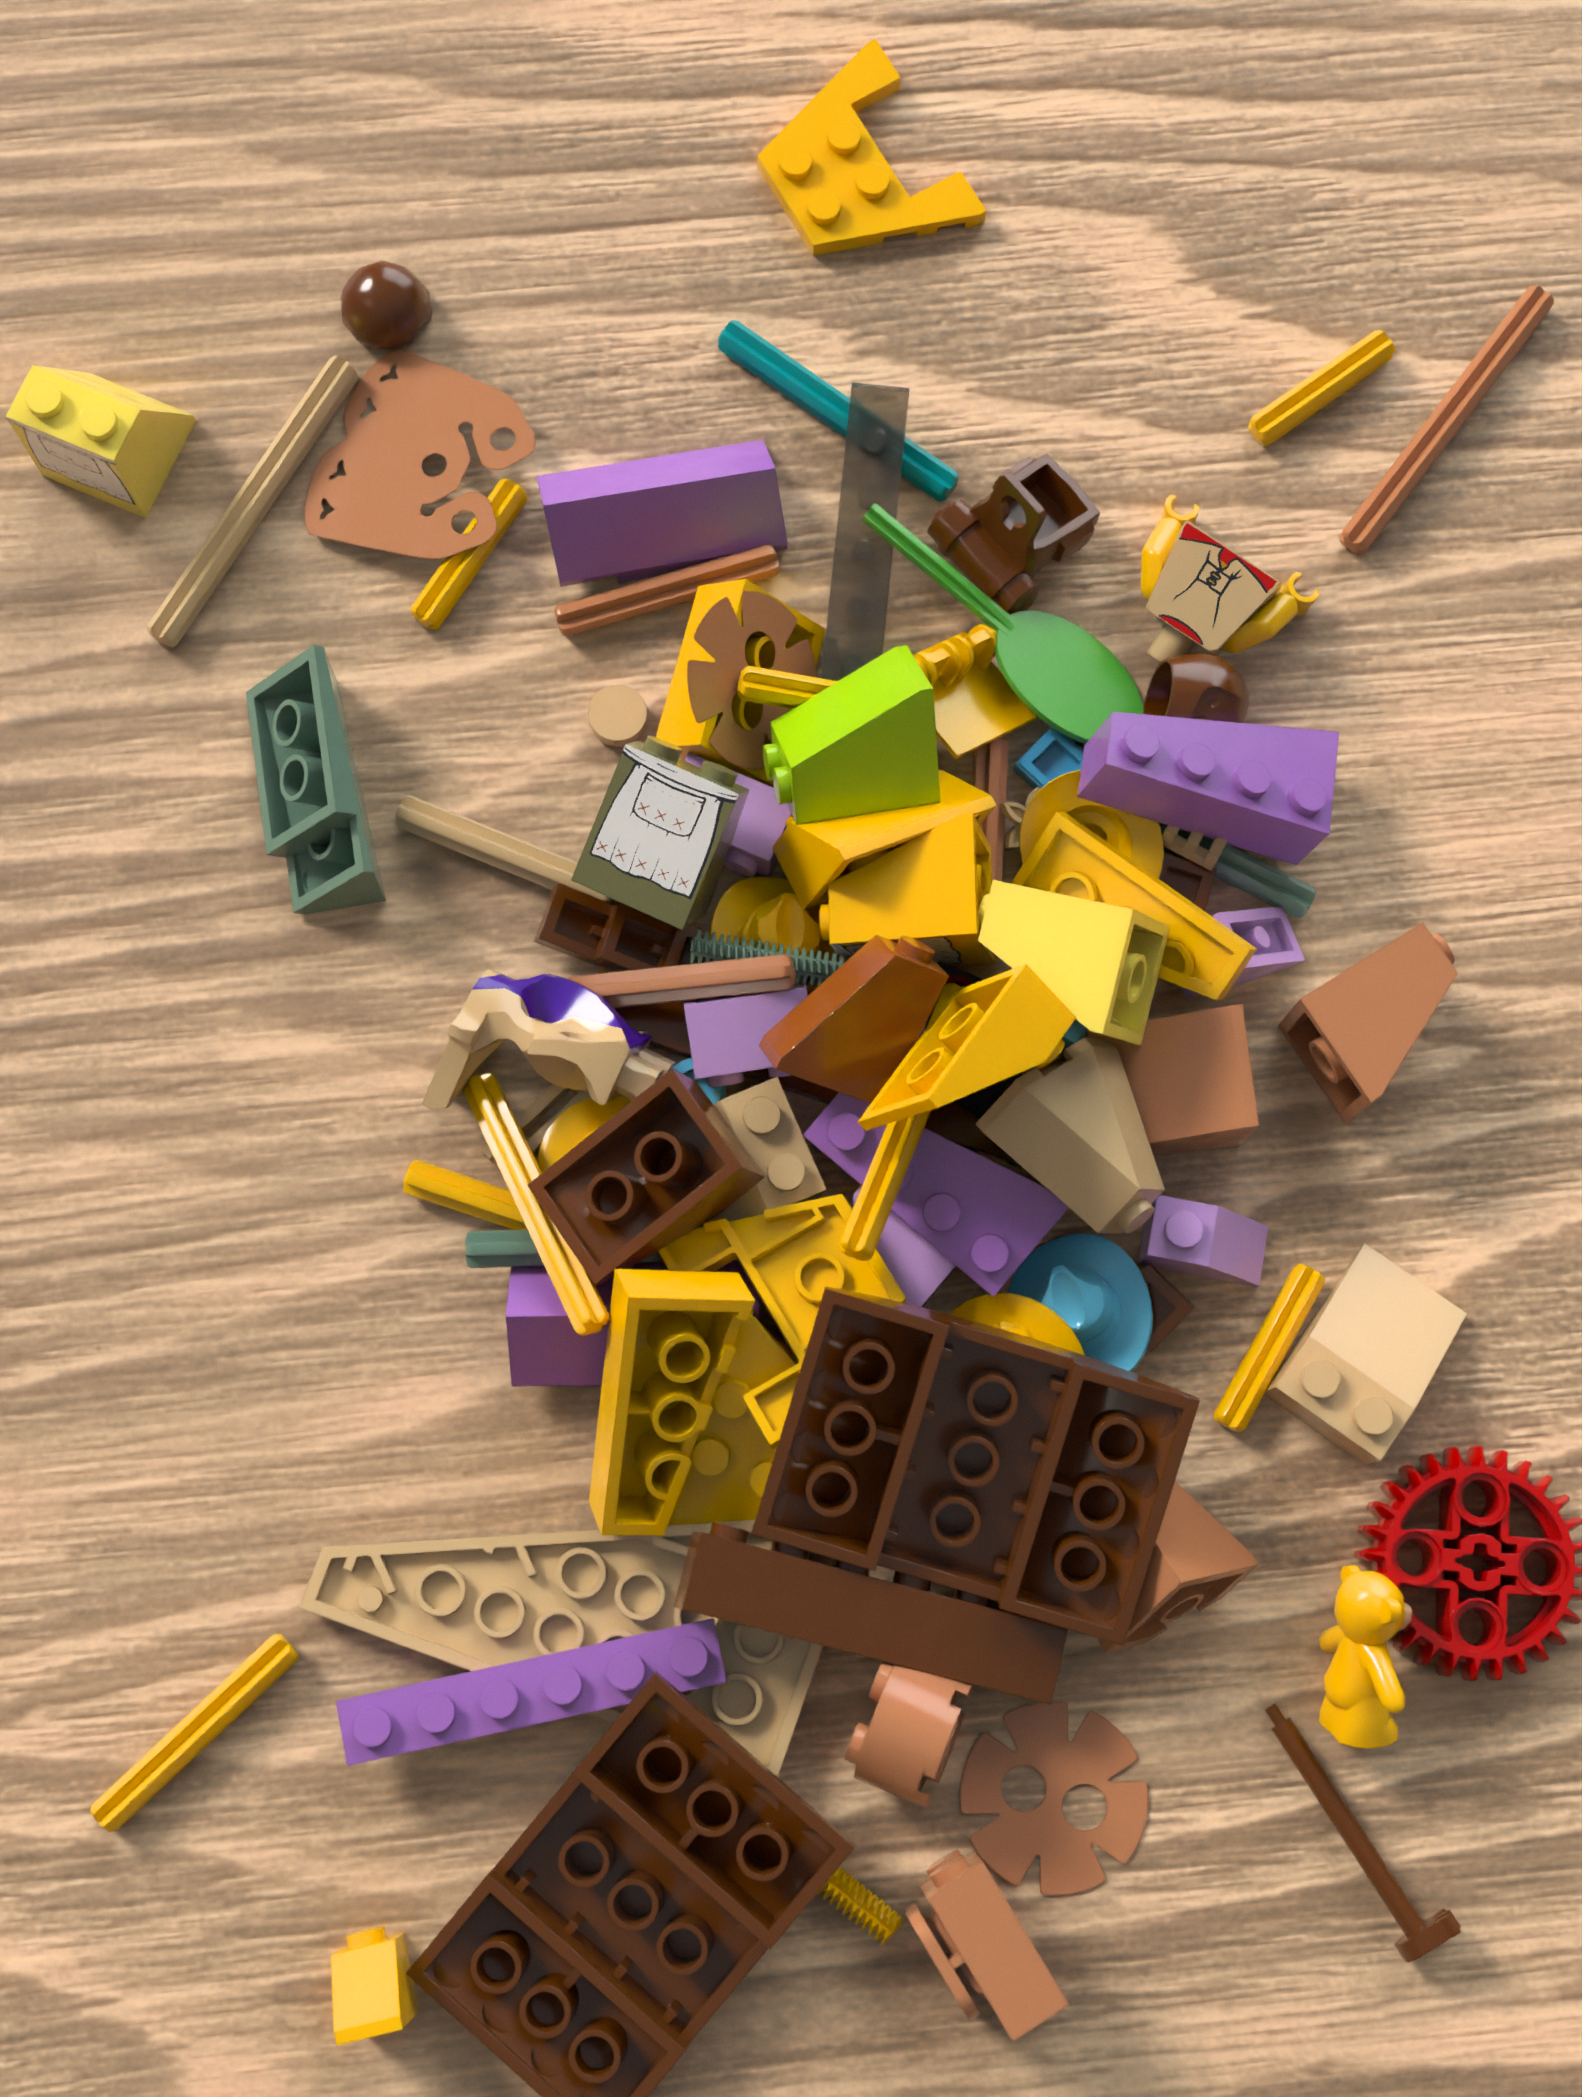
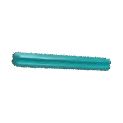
[718,320,959,502]

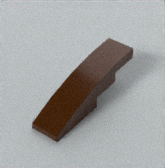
[534,883,710,971]

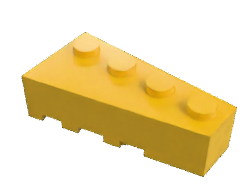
[589,1269,755,1536]

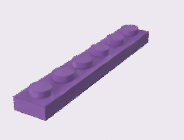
[336,1618,727,1766]

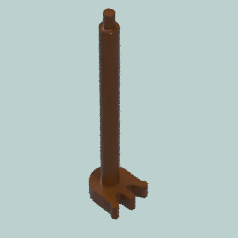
[1265,1704,1461,1962]

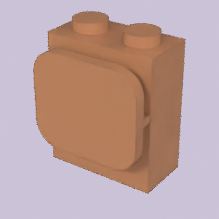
[904,1849,1069,2041]

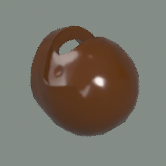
[1143,652,1249,723]

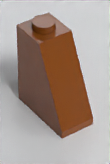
[759,935,949,1103]

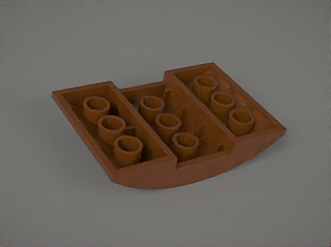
[751,1286,1200,1646]
[406,1671,856,2097]

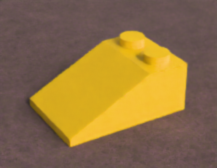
[857,964,1076,1131]

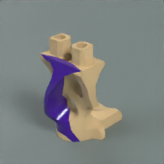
[421,969,675,1110]

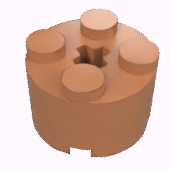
[845,1661,973,1808]

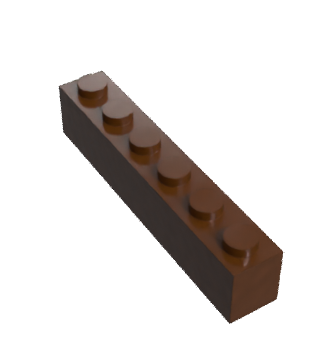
[673,1522,1068,1705]

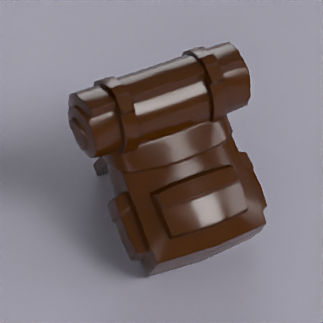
[927,454,1100,615]

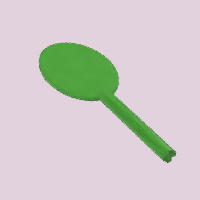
[861,503,1144,744]

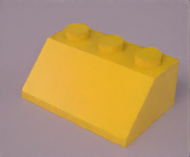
[656,579,826,788]
[772,770,997,910]

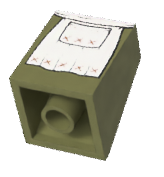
[571,736,750,930]

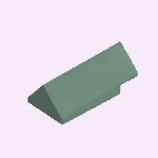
[246,645,386,914]

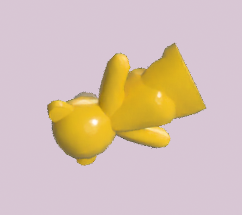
[1318,1565,1412,1748]

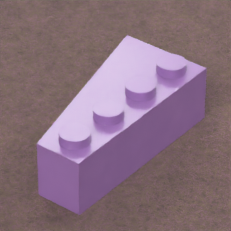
[1077,712,1339,865]
[803,1092,1069,1297]

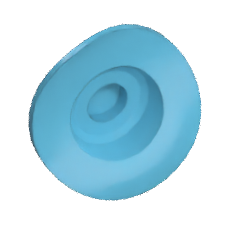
[1008,1233,1153,1372]

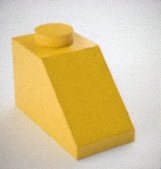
[331,1926,419,2046]

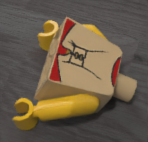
[1140,495,1320,662]

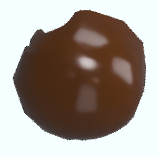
[341,261,432,350]

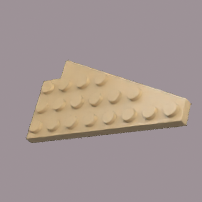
[299,1520,823,1777]

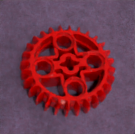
[1354,1446,1582,1681]

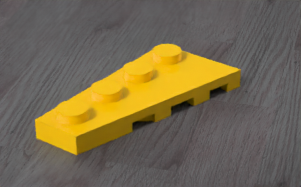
[1011,812,1257,1000]

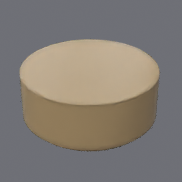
[588,685,648,747]

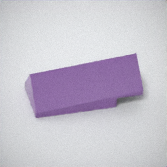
[537,440,788,587]
[506,1260,759,1388]

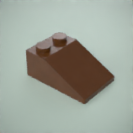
[527,1069,765,1286]

